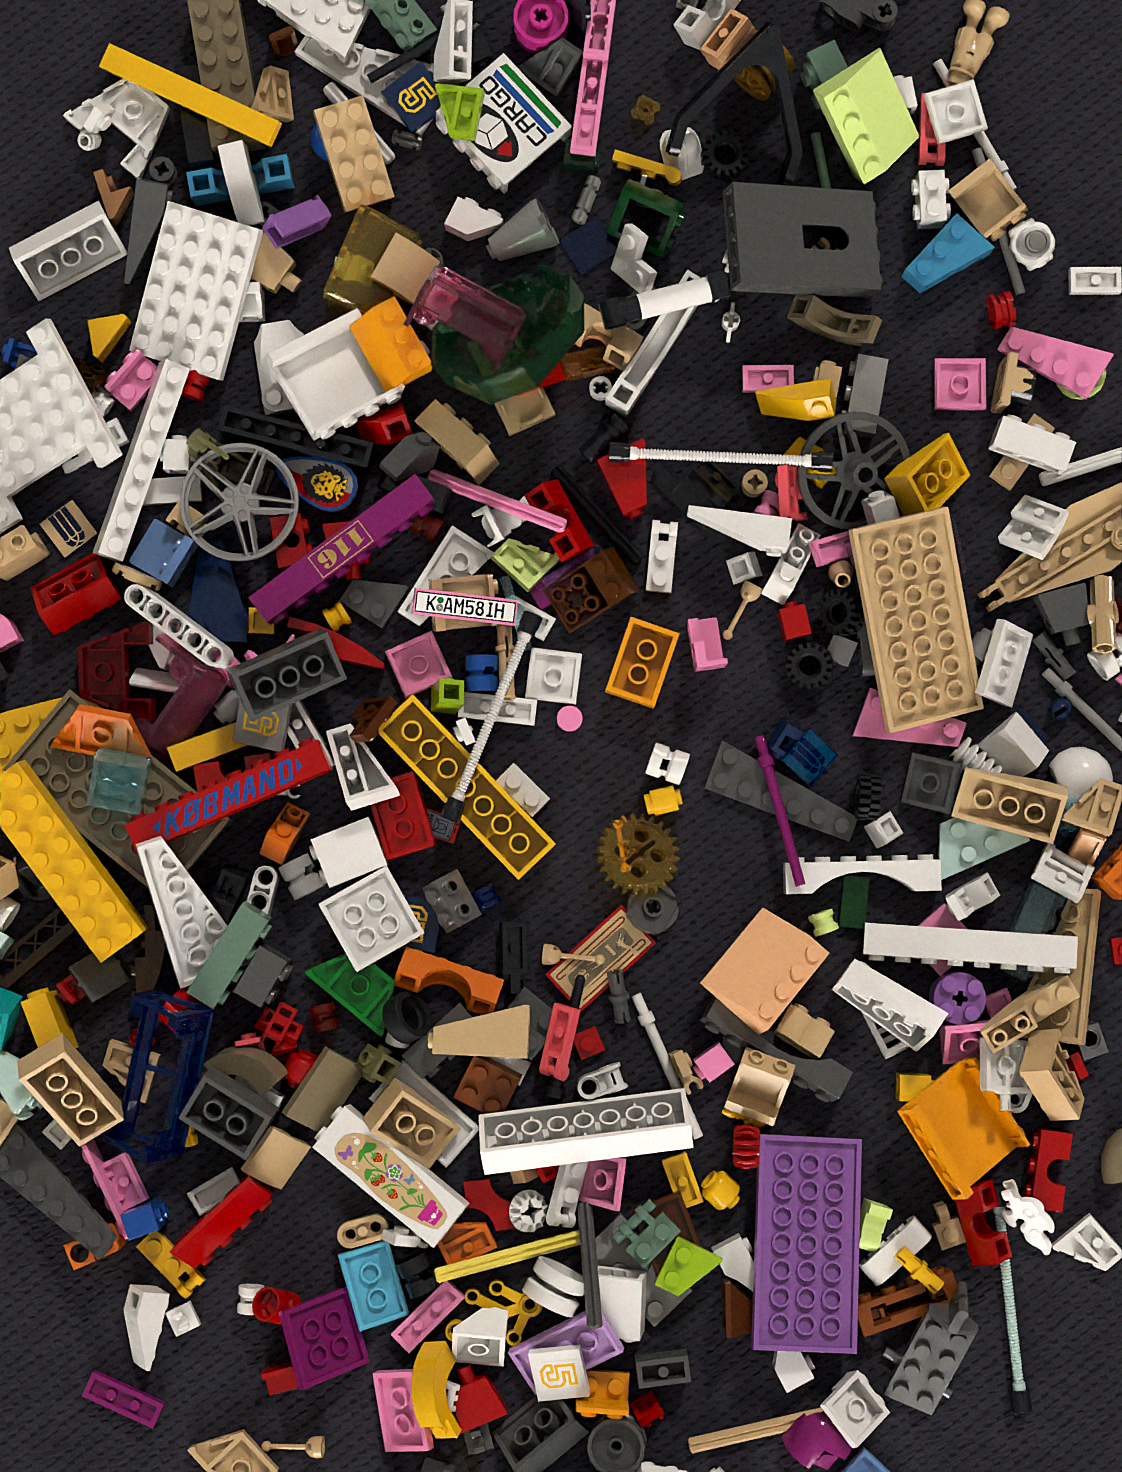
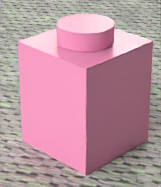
[692,1041,735,1083]

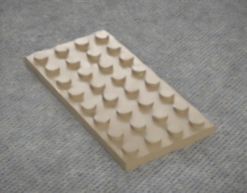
[848,507,984,733]

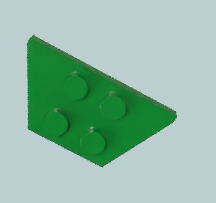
[305,953,395,1037]

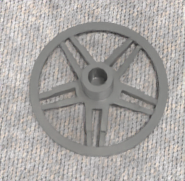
[180,443,299,562]

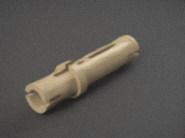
[495,624,516,701]

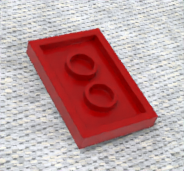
[370,771,437,861]

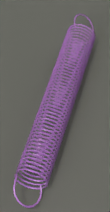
[536,545,601,590]

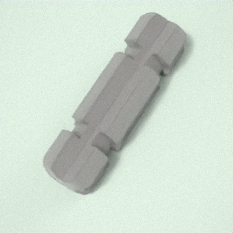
[572,175,601,225]

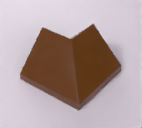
[721,1274,753,1338]

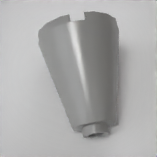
[486,198,560,261]

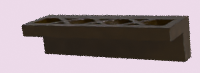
[0,907,78,990]

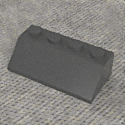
[226,628,347,722]

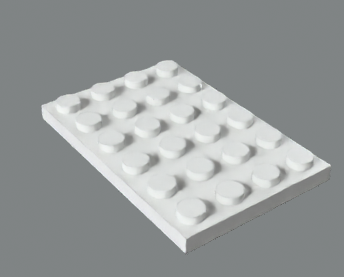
[129,201,263,381]

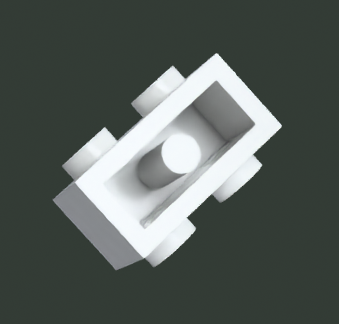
[911,170,951,229]

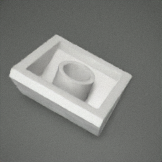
[978,712,1049,777]

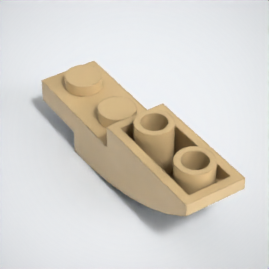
[980,973,1080,1054]

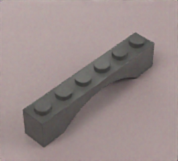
[700,995,853,1102]

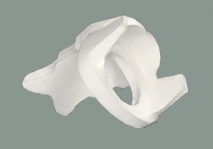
[472,496,529,547]

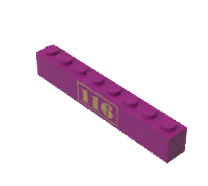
[248,474,435,625]

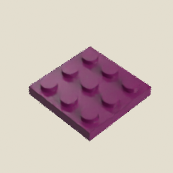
[279,1286,370,1390]

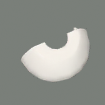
[1049,747,1113,810]

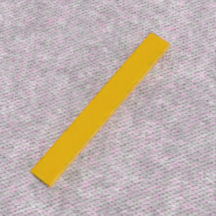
[99,43,282,147]

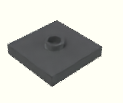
[901,752,963,814]

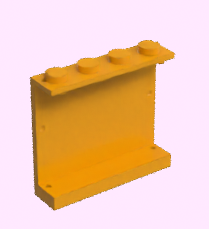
[897,1057,1030,1200]

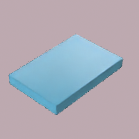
[337,1240,410,1331]

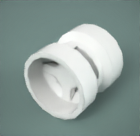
[237,1284,265,1315]

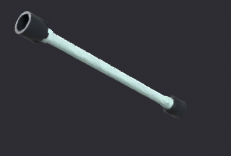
[993,1183,1032,1413]

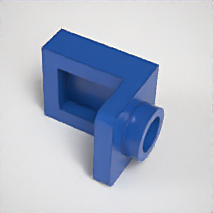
[2,338,38,369]

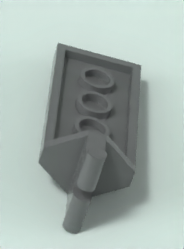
[883,1281,978,1415]

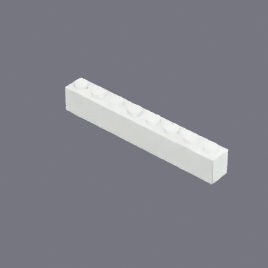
[93,359,190,562]
[863,923,1078,974]

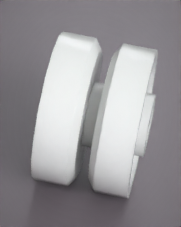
[522,1256,584,1318]

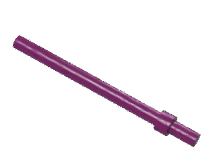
[754,735,806,887]

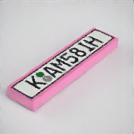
[412,588,518,626]

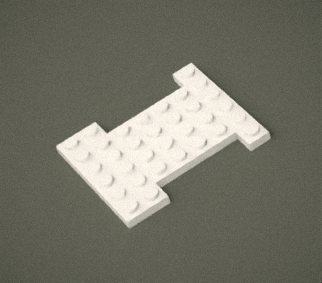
[0,318,123,534]

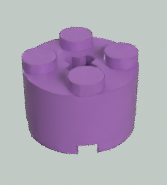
[929,971,986,1025]

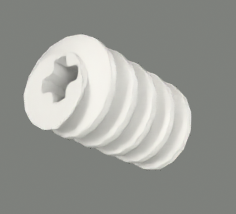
[950,737,1006,774]

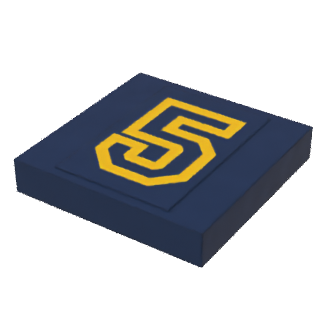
[381,62,441,134]
[400,895,440,953]

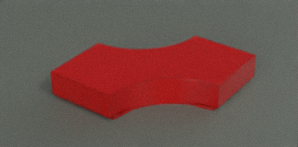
[463,1178,517,1231]

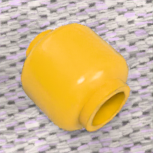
[701,1171,740,1210]

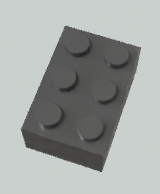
[178,1066,279,1160]

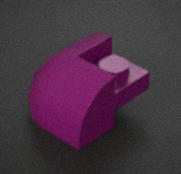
[782,1410,852,1470]

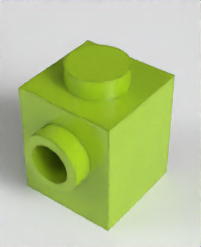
[431,678,464,714]

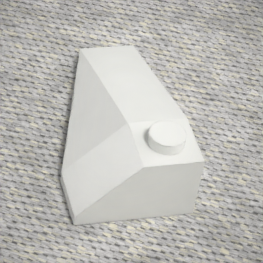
[687,505,792,557]

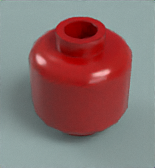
[284,1049,318,1089]

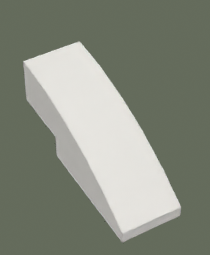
[218,140,265,226]

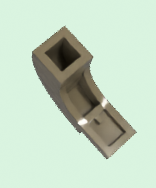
[787,294,882,347]
[193,1045,288,1096]

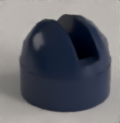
[1050,698,1072,720]

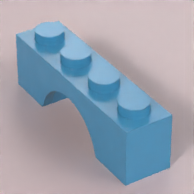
[186,154,295,206]

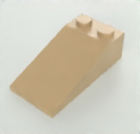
[951,767,1068,844]

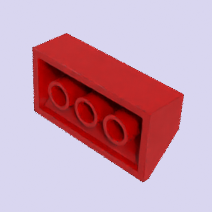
[170,1174,274,1268]

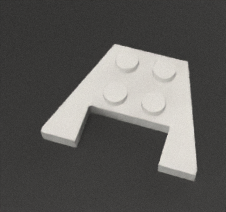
[63,79,171,179]

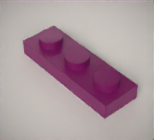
[82,1370,165,1429]

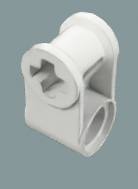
[576,1062,628,1100]

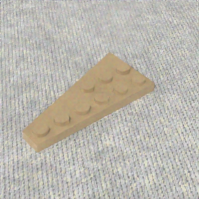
[1019,889,1101,1045]

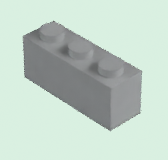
[841,354,889,438]

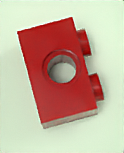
[270,512,313,571]

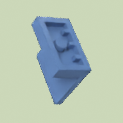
[129,519,199,588]

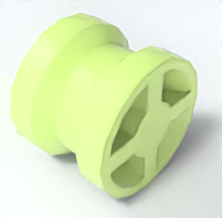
[808,908,839,937]

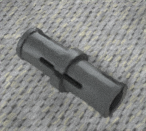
[1032,631,1076,681]
[607,969,631,1024]

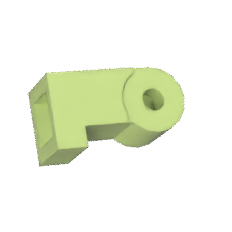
[859,1198,893,1253]

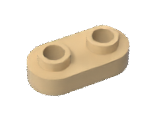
[337,1213,389,1248]

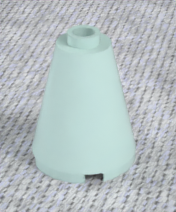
[0,1050,43,1120]

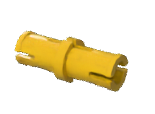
[894,1245,944,1295]

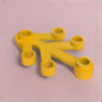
[445,1279,543,1346]

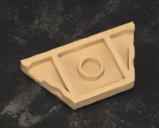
[187,1429,279,1472]

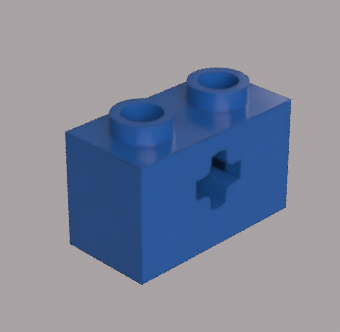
[121,1197,170,1240]

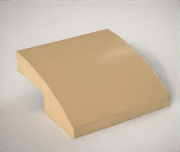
[371,233,440,307]
[241,1126,311,1190]

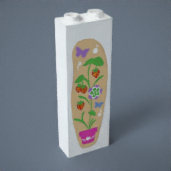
[313,1104,470,1248]

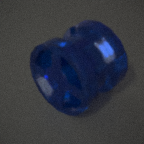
[471,883,502,912]

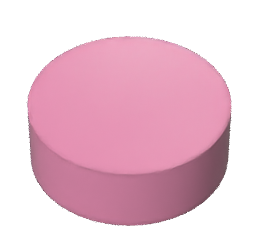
[557,706,582,732]

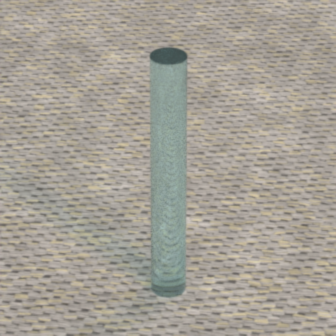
[499,576,533,651]

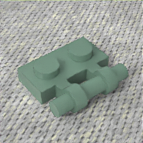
[612,1199,681,1269]

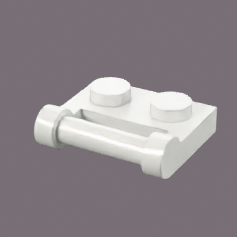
[1031,842,1095,903]

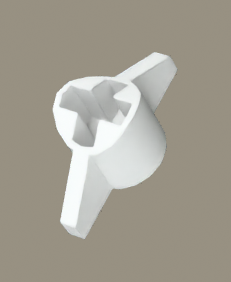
[722,302,740,343]

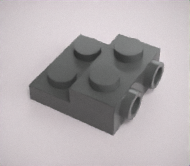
[506,986,552,1061]

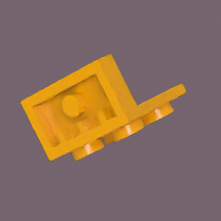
[575,1369,630,1419]

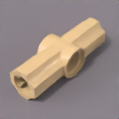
[1087,575,1119,654]

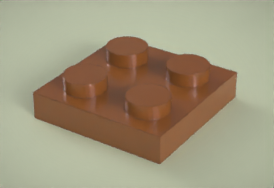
[453,1056,523,1114]

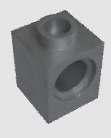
[1073,1018,1109,1061]

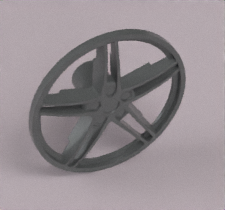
[797,411,910,530]

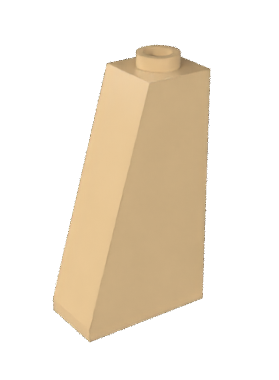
[428,1005,531,1059]

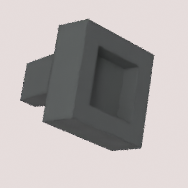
[463,1423,494,1455]

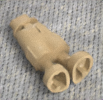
[947,0,1010,86]

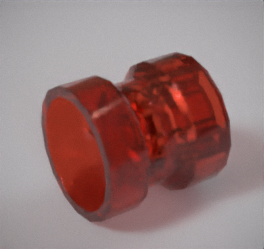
[410,513,445,543]
[309,1001,340,1033]

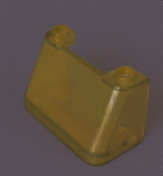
[323,204,424,316]

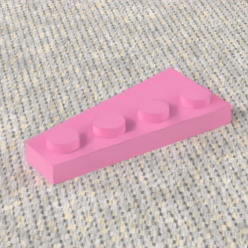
[998,327,1114,400]
[852,688,967,747]

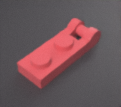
[918,93,946,166]
[539,1003,581,1081]

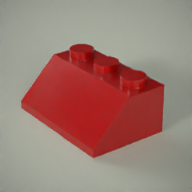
[30,553,122,636]

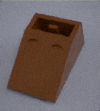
[543,547,639,633]

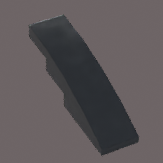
[175,64,215,166]

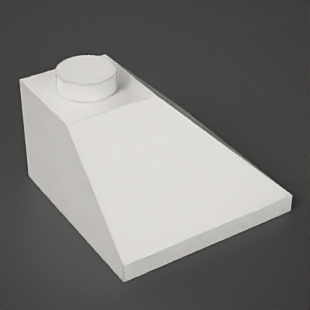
[452,1307,508,1367]

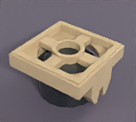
[990,352,1036,414]

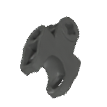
[819,0,898,32]

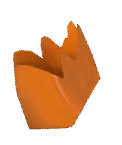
[63,1222,126,1270]

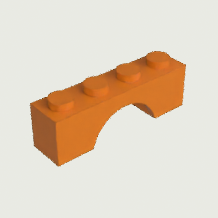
[393,946,504,1015]

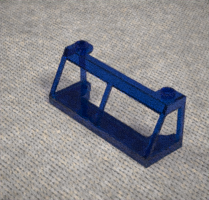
[103,990,214,1164]

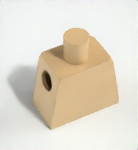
[250,232,302,294]

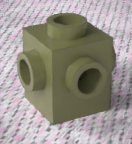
[355,1044,402,1086]

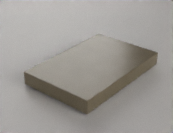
[282,1046,363,1132]

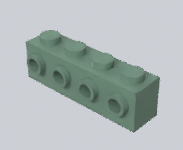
[364,0,437,52]
[186,901,272,1009]

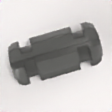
[392,129,423,150]

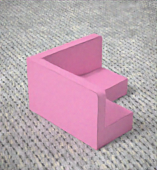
[686,617,728,672]

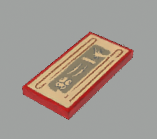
[545,905,656,1012]

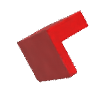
[260,1361,298,1395]

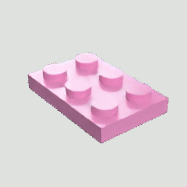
[372,1369,434,1452]

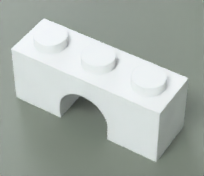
[674,0,741,50]

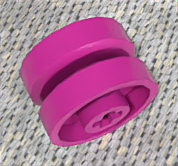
[513,0,569,55]

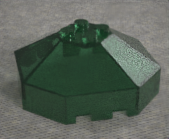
[431,264,584,405]

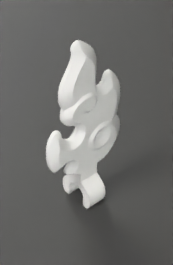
[1001,1179,1055,1255]

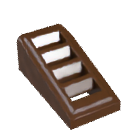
[268,25,299,59]

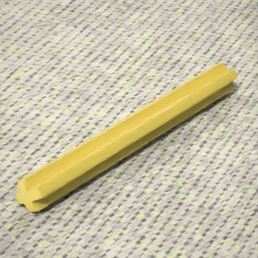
[434,1230,580,1283]

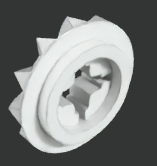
[509,1190,549,1232]

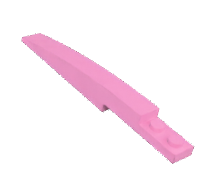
[570,0,616,156]

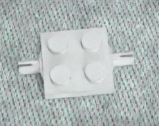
[980,1037,1028,1111]

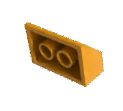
[349,296,432,392]

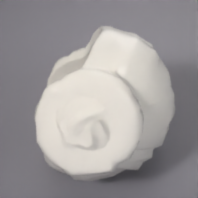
[1008,218,1055,271]

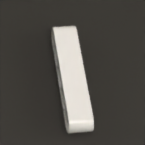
[124,584,234,669]

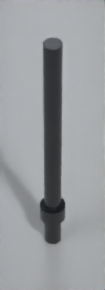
[367,0,503,84]

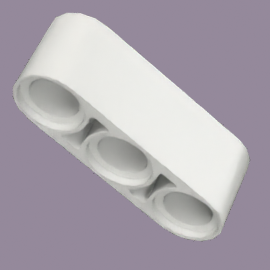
[247,866,280,916]
[859,1216,932,1286]

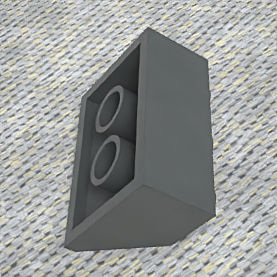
[491,1395,589,1472]

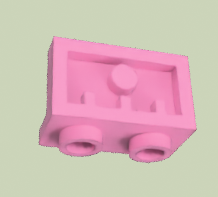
[104,349,157,412]

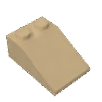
[363,1077,461,1169]

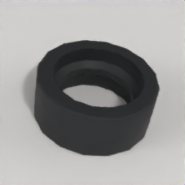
[382,991,431,1044]

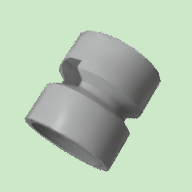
[278,853,325,901]

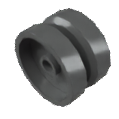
[587,1411,647,1472]

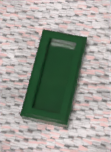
[838,875,870,929]

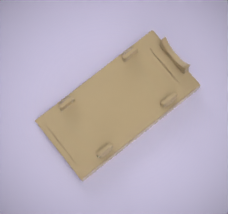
[467,323,555,437]

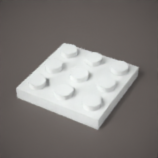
[319,865,425,972]

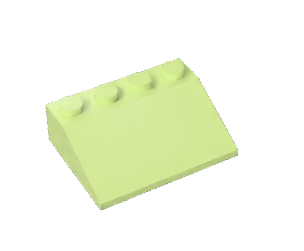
[813,48,920,184]

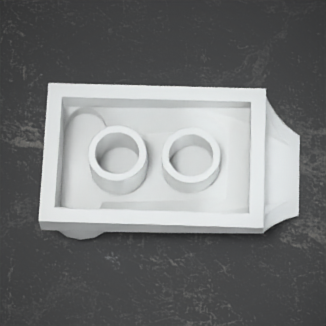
[254,320,304,416]

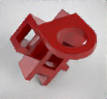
[253,1002,304,1063]

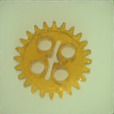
[596,813,680,897]

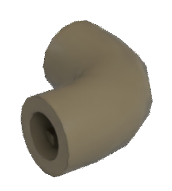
[1101,1128,1122,1184]

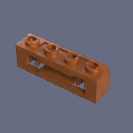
[858,1266,957,1337]

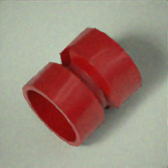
[252,1287,301,1325]

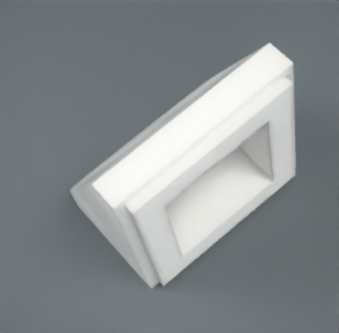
[726,552,762,585]
[864,811,903,848]

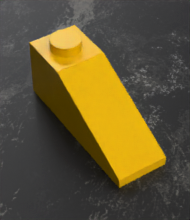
[755,378,836,421]

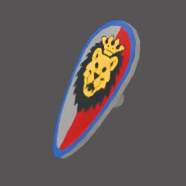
[275,456,358,513]

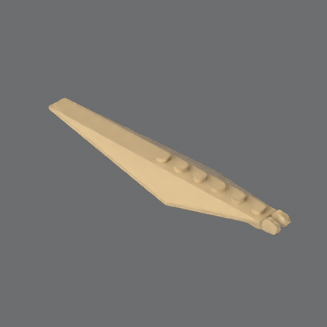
[978,482,1122,612]

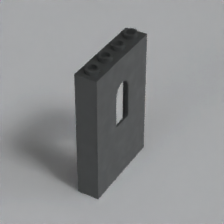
[723,182,882,298]

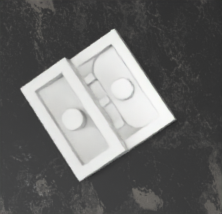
[998,495,1069,560]

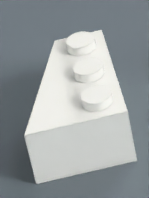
[326,723,400,811]

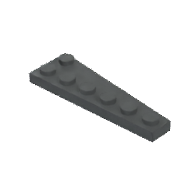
[704,741,858,842]
[0,1124,118,1258]

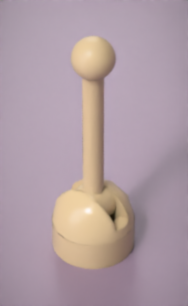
[723,580,763,640]
[542,944,605,965]
[261,1436,325,1458]

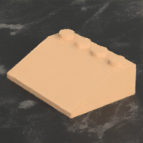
[700,908,829,1035]

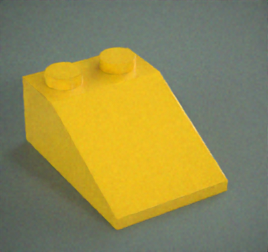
[884,433,970,516]

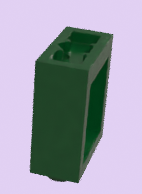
[606,179,685,258]

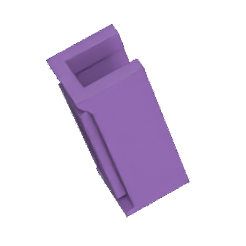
[262,195,332,249]

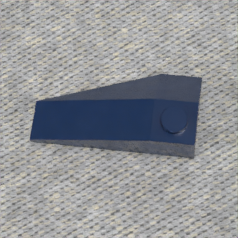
[188,541,249,644]

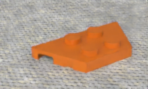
[51,704,152,767]

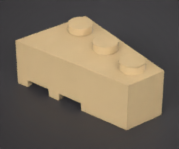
[414,399,500,485]
[1019,1029,1084,1121]

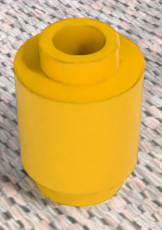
[643,785,683,816]

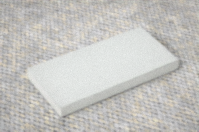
[369,1059,479,1167]

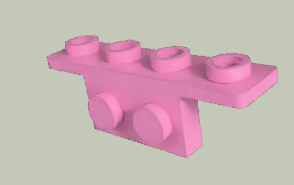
[81,1139,149,1240]

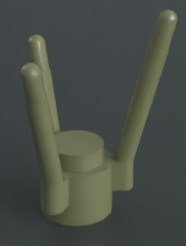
[186,428,249,487]

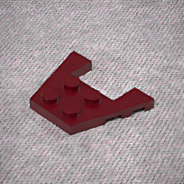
[77,621,156,722]

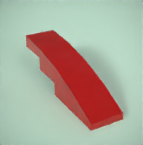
[287,617,386,670]

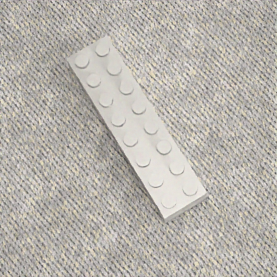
[478,1088,693,1175]

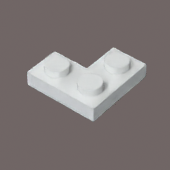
[611,223,657,293]

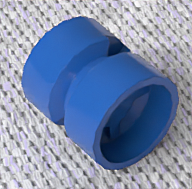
[465,655,498,693]

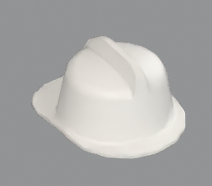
[660,127,704,180]

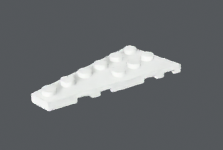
[258,0,370,64]
[294,36,453,136]
[135,836,252,989]

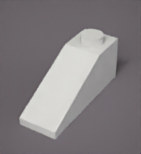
[433,0,473,85]

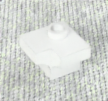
[239,282,265,322]

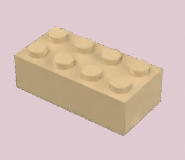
[313,95,395,213]
[17,1033,124,1147]

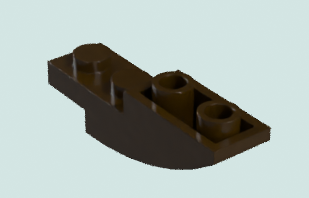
[131,905,168,1010]

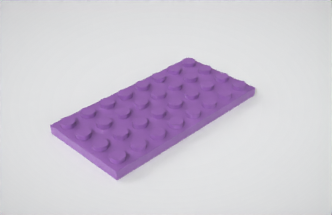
[751,1134,862,1354]

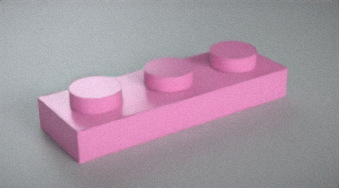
[391,1280,465,1353]

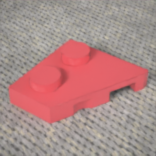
[775,465,808,521]

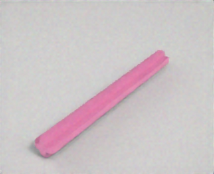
[427,469,567,532]

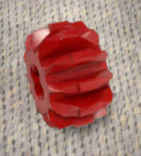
[733,1124,760,1169]

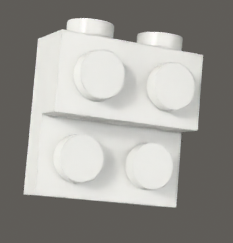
[820,1370,890,1448]

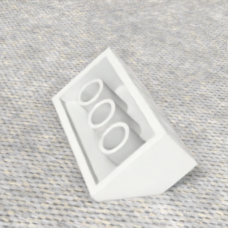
[9,201,127,301]

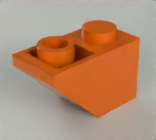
[259,802,310,865]

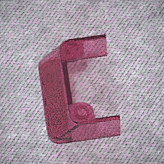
[403,266,526,374]
[113,633,228,755]

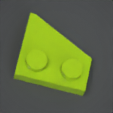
[435,83,485,141]
[654,1235,723,1296]

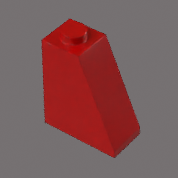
[597,438,647,520]

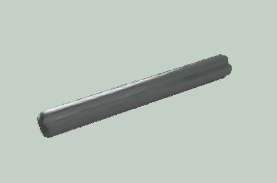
[577,1202,603,1329]

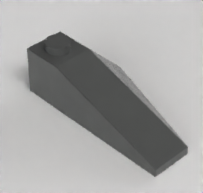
[124,178,173,284]

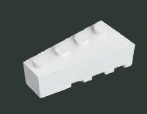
[832,959,948,1052]

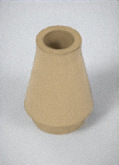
[828,560,854,588]

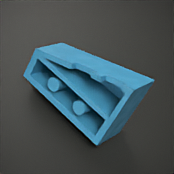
[901,214,995,293]

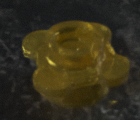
[631,95,660,125]

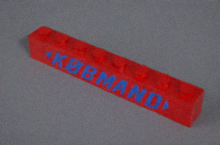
[125,738,333,854]

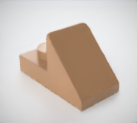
[93,169,135,226]

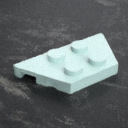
[938,817,1030,880]

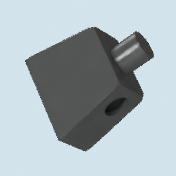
[1033,583,1089,646]

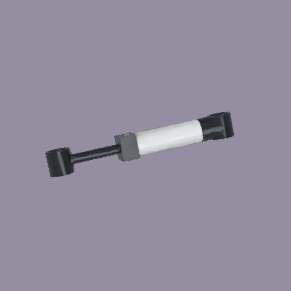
[598,270,730,330]

